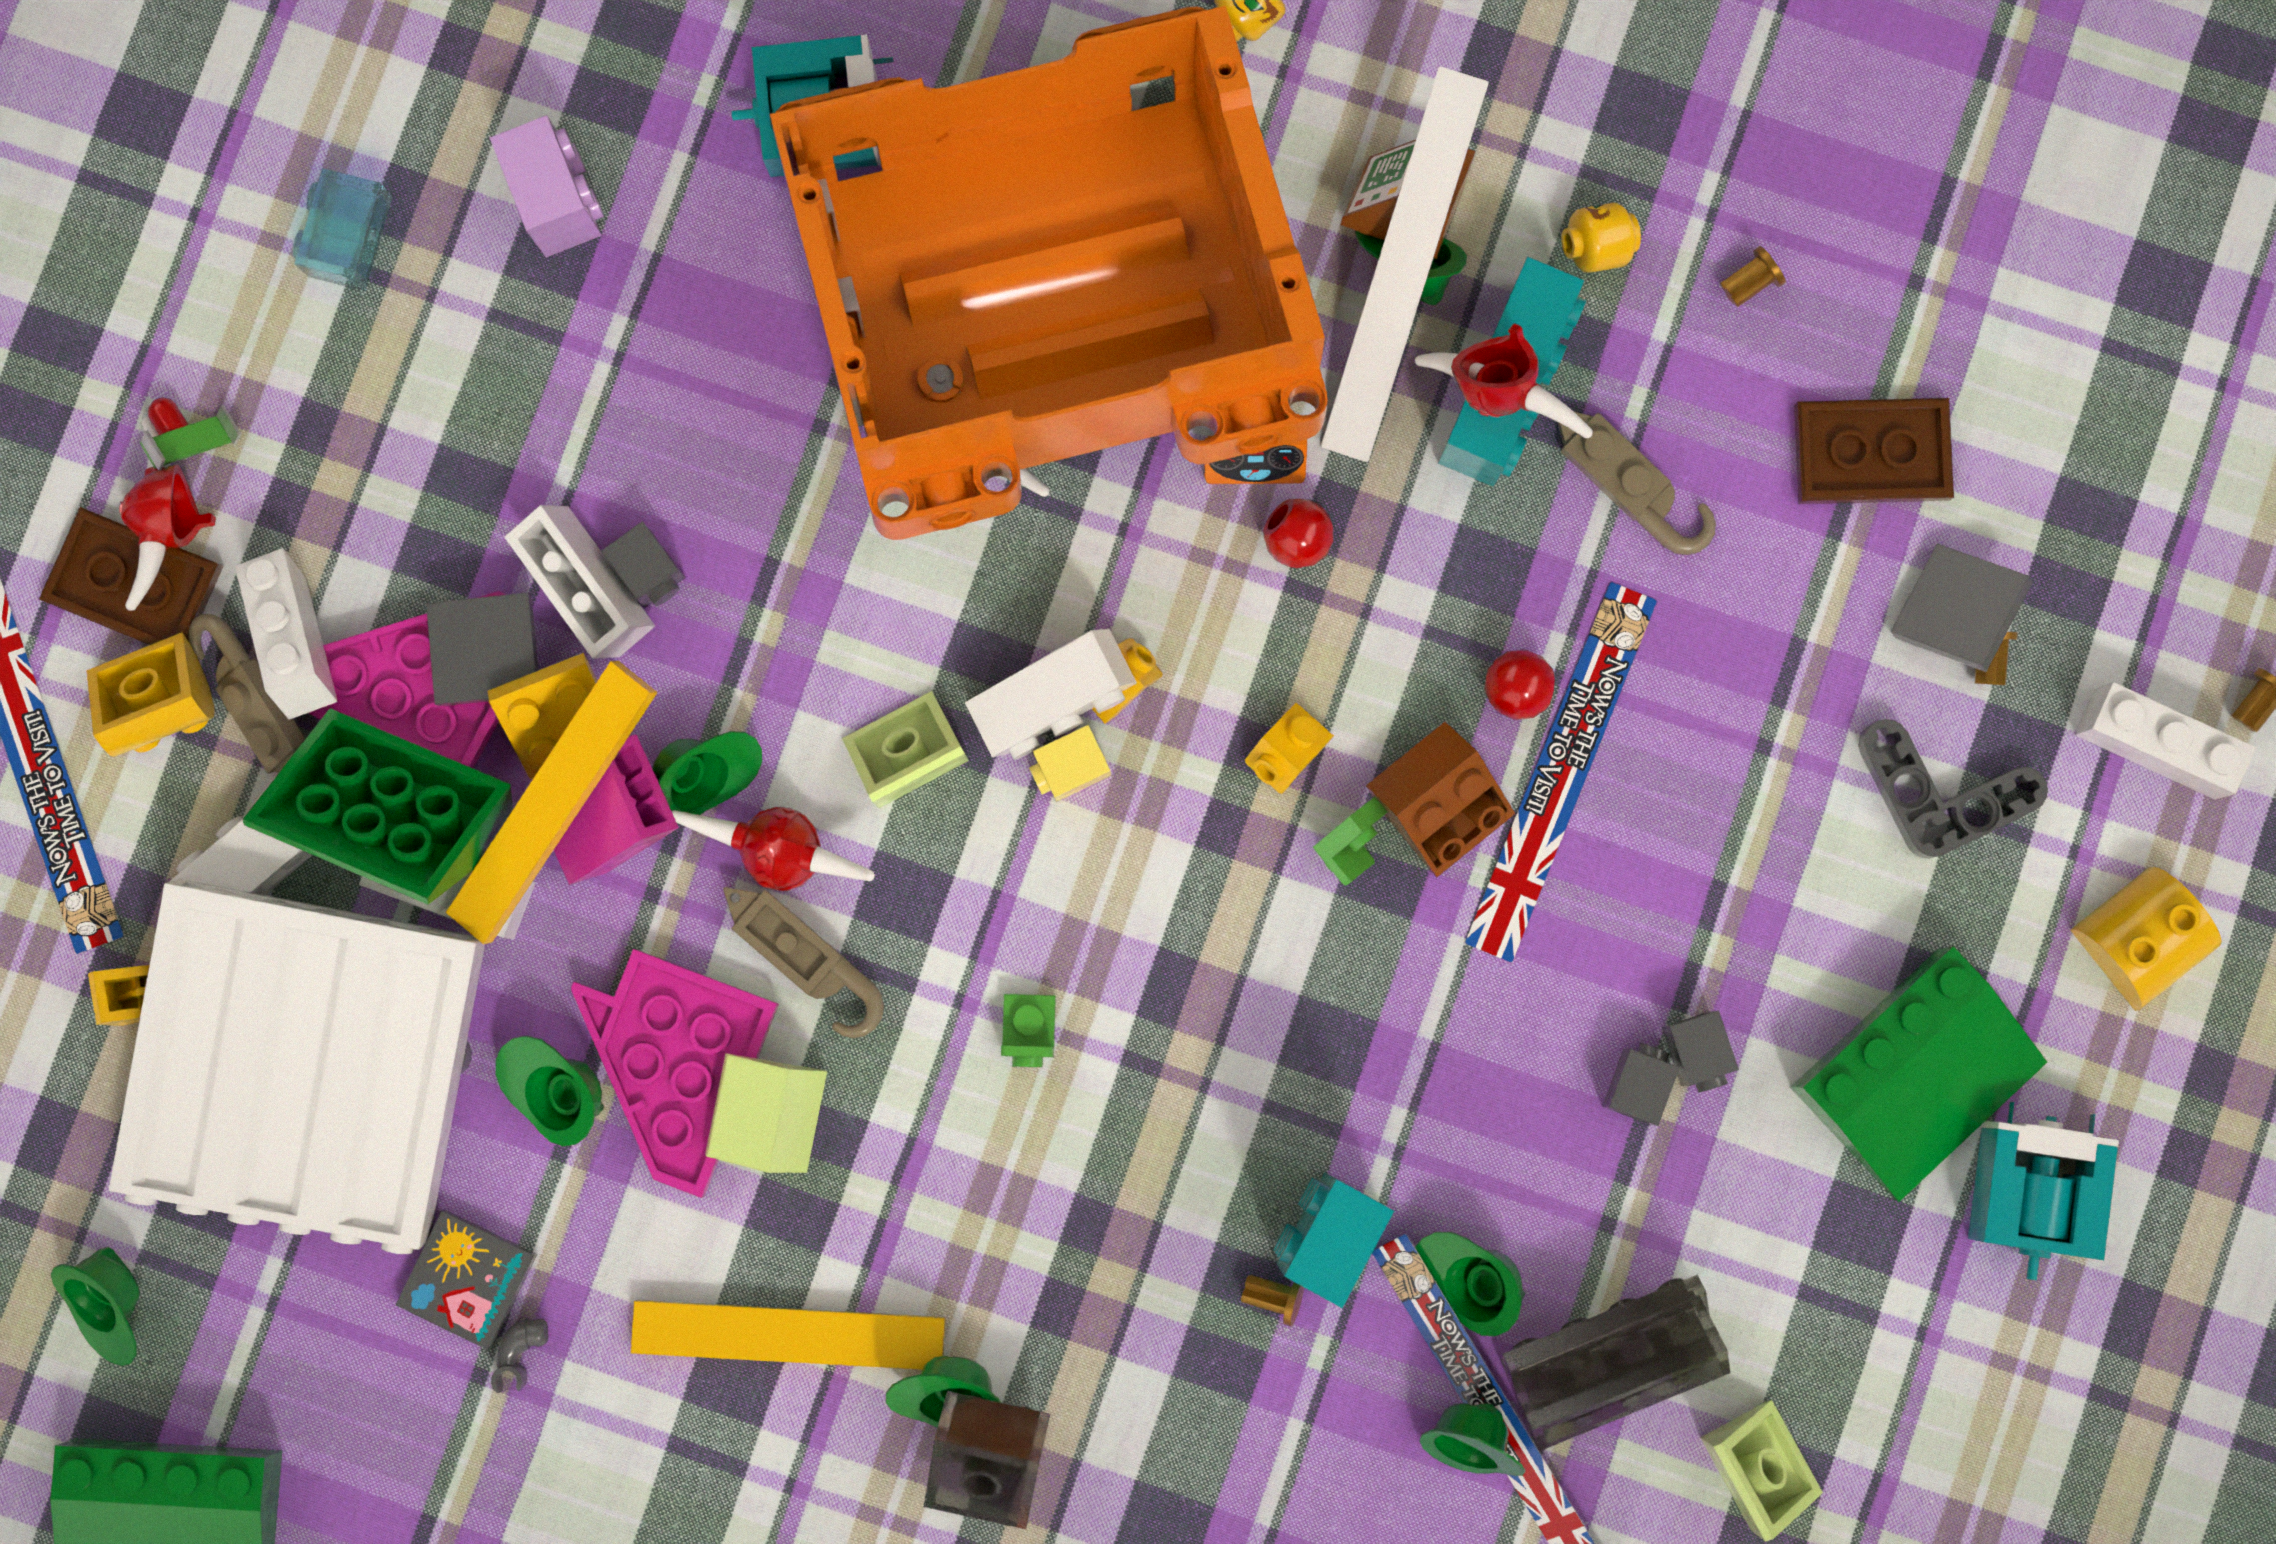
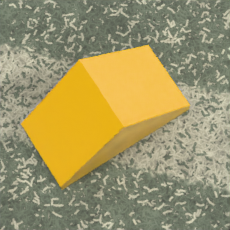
[88,965,150,1026]

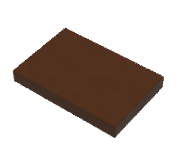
[1794,398,1954,504]
[39,507,224,645]

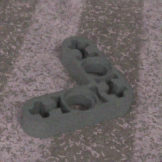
[1858,719,2048,859]

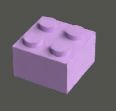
[490,115,604,257]

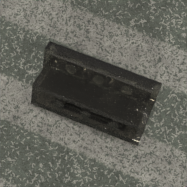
[1500,1274,1731,1451]

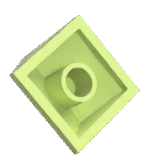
[842,691,969,808]
[705,1053,827,1173]
[1700,1400,1823,1542]

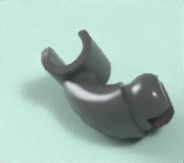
[491,1318,549,1393]

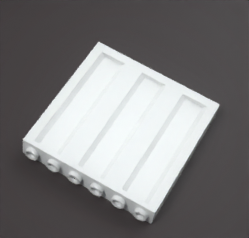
[109,879,485,1254]

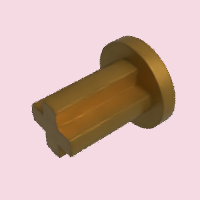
[1720,246,1786,308]
[1974,632,2018,685]
[2232,667,2276,732]
[1241,1275,1304,1327]

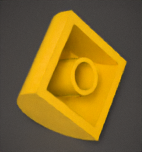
[86,632,215,757]
[2070,867,2222,1011]

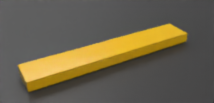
[445,661,658,944]
[630,1300,946,1370]

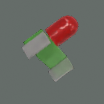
[140,397,241,470]

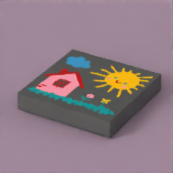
[396,1210,538,1350]

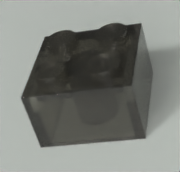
[923,1391,1050,1530]

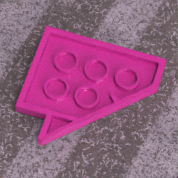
[309,591,506,768]
[571,949,779,1198]

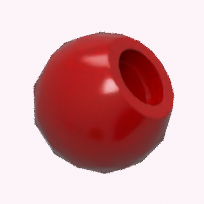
[1263,498,1333,568]
[1484,649,1555,720]

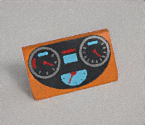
[1204,436,1307,484]

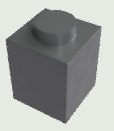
[601,521,686,607]
[1661,1010,1739,1093]
[1602,1043,1680,1126]

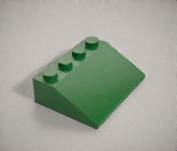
[243,708,513,905]
[1790,946,2048,1202]
[50,1438,283,1544]

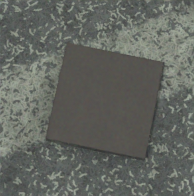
[1891,544,2033,672]
[426,593,538,706]

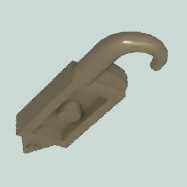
[1557,411,1716,555]
[188,614,305,774]
[723,887,884,1038]

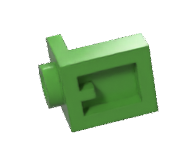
[1313,797,1388,886]
[1001,994,1056,1067]

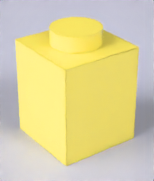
[1029,725,1111,802]

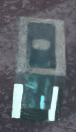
[293,168,393,291]

